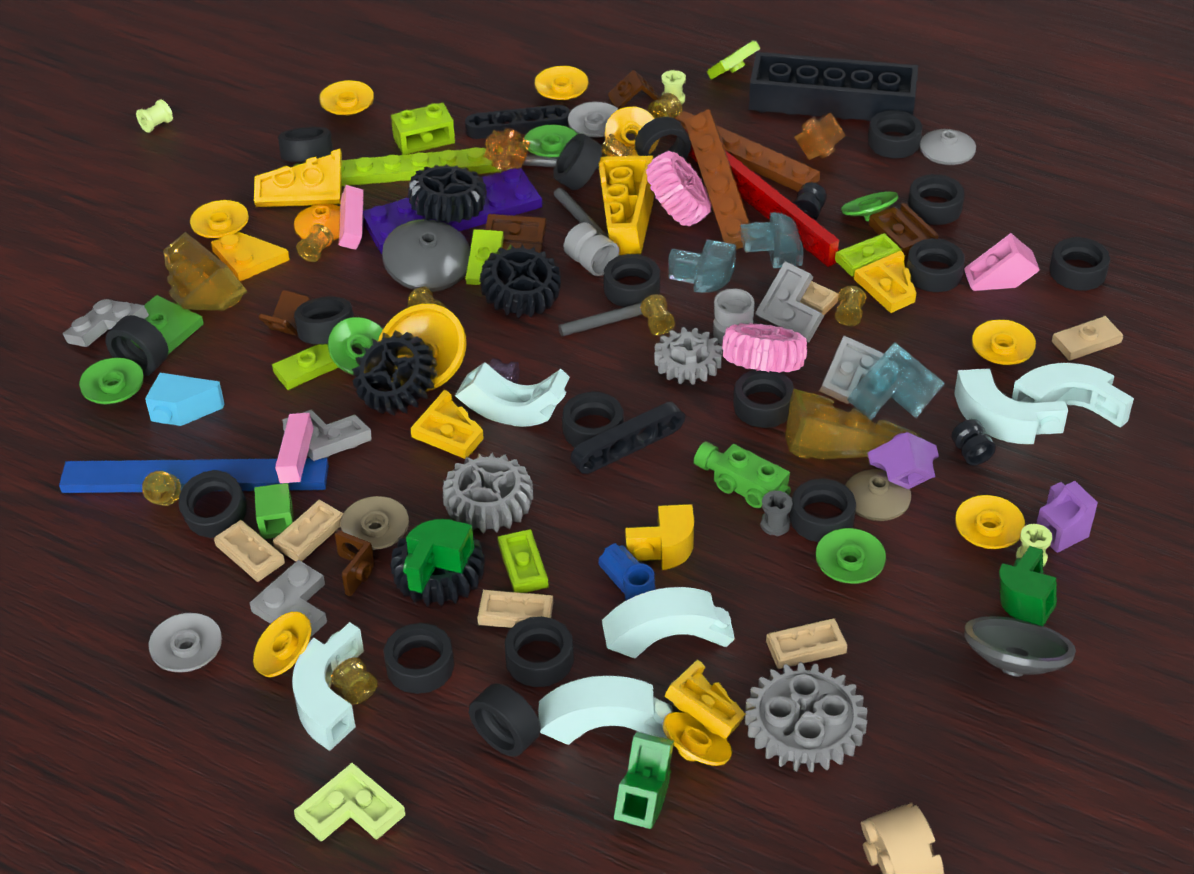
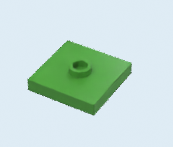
[131,295,204,354]

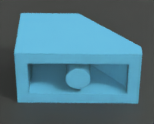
[145,373,225,426]

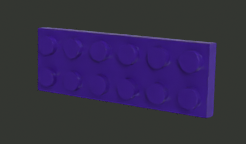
[362,167,542,254]

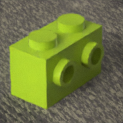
[391,103,455,155]

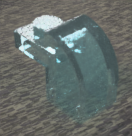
[740,213,804,268]
[668,239,736,293]

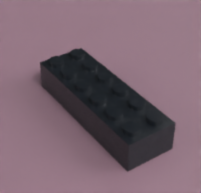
[749,52,918,122]

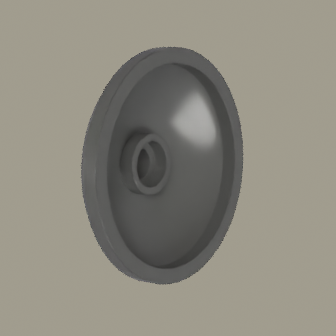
[382,219,470,292]
[964,616,1076,676]

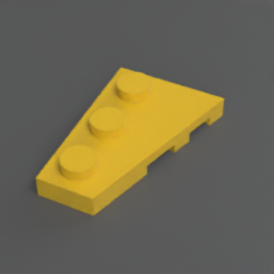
[254,149,342,207]

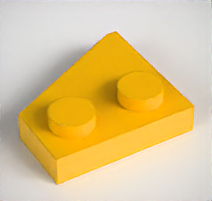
[211,232,290,282]
[854,250,916,313]
[411,390,484,459]
[664,659,745,740]

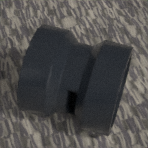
[793,182,827,220]
[951,419,996,465]

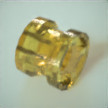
[648,92,682,118]
[142,471,181,506]
[331,657,377,705]

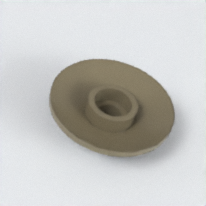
[845,469,911,521]
[340,496,409,550]

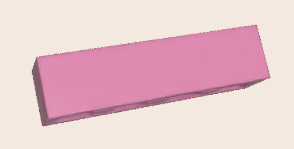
[339,185,363,250]
[275,413,314,483]

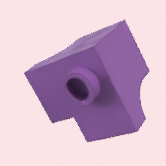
[867,432,939,489]
[1037,481,1098,553]

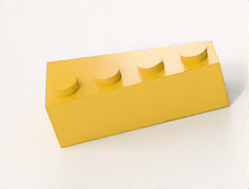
[599,156,655,255]

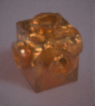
[795,112,846,160]
[483,128,531,171]

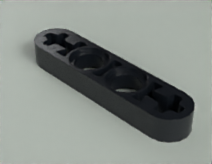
[465,105,570,139]
[570,402,685,474]

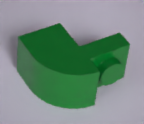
[403,519,474,593]
[1000,546,1057,626]
[614,732,674,829]

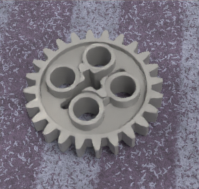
[745,662,867,772]

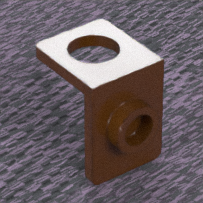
[608,70,660,109]
[258,290,310,336]
[335,531,375,596]

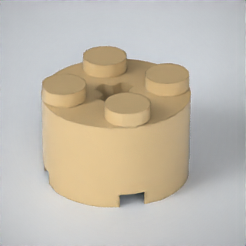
[861,803,944,874]

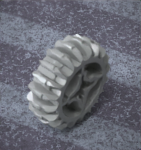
[442,452,533,534]

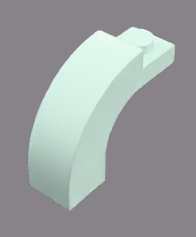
[455,362,570,427]
[1012,363,1134,428]
[954,369,1068,444]
[602,587,735,658]
[292,622,364,751]
[539,676,673,745]

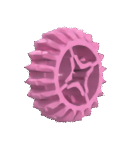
[646,151,712,227]
[722,323,808,373]

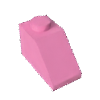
[964,233,1040,291]

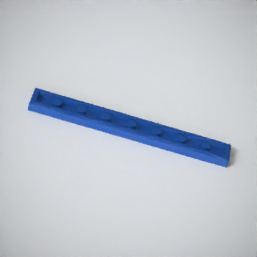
[59,458,329,493]

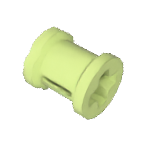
[662,70,686,106]
[136,99,173,133]
[1016,524,1052,567]

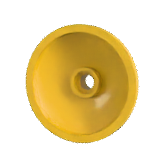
[378,304,467,392]

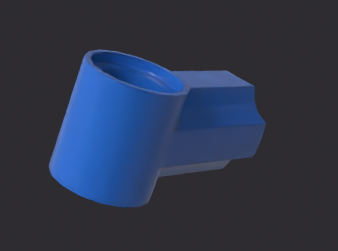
[599,543,656,601]

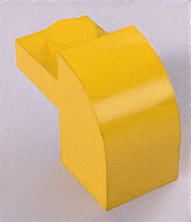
[625,504,694,570]

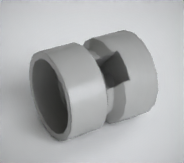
[563,222,619,276]
[713,288,755,344]

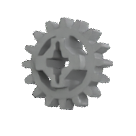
[654,327,722,384]

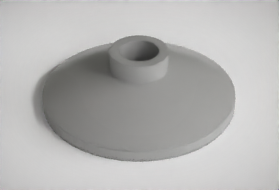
[568,102,619,137]
[920,129,976,165]
[149,613,222,672]

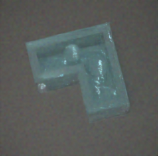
[847,342,945,420]

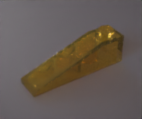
[163,232,247,311]
[785,389,922,459]

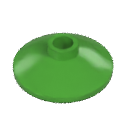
[524,125,577,157]
[841,191,899,221]
[328,317,383,375]
[79,358,144,404]
[816,528,886,584]

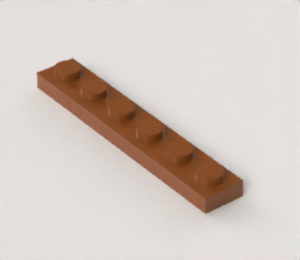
[684,109,756,253]
[674,111,820,192]

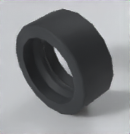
[868,110,922,158]
[635,117,691,159]
[278,127,333,162]
[553,133,602,190]
[908,174,964,225]
[1049,237,1110,291]
[907,238,965,292]
[604,254,660,307]
[294,297,354,344]
[105,315,169,376]
[733,370,795,428]
[562,392,624,447]
[179,470,247,538]
[790,478,856,542]
[504,616,574,687]
[384,623,454,694]
[469,683,541,757]

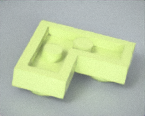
[294,763,405,842]

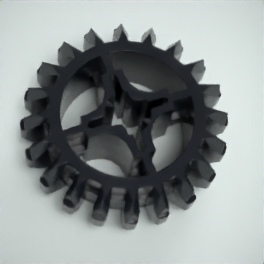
[408,164,487,224]
[479,244,561,319]
[352,330,438,416]
[390,530,485,607]

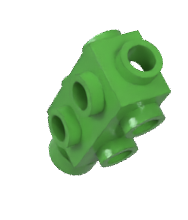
[694,441,791,508]

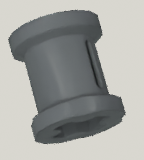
[760,491,792,536]

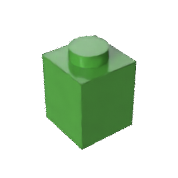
[254,483,294,539]

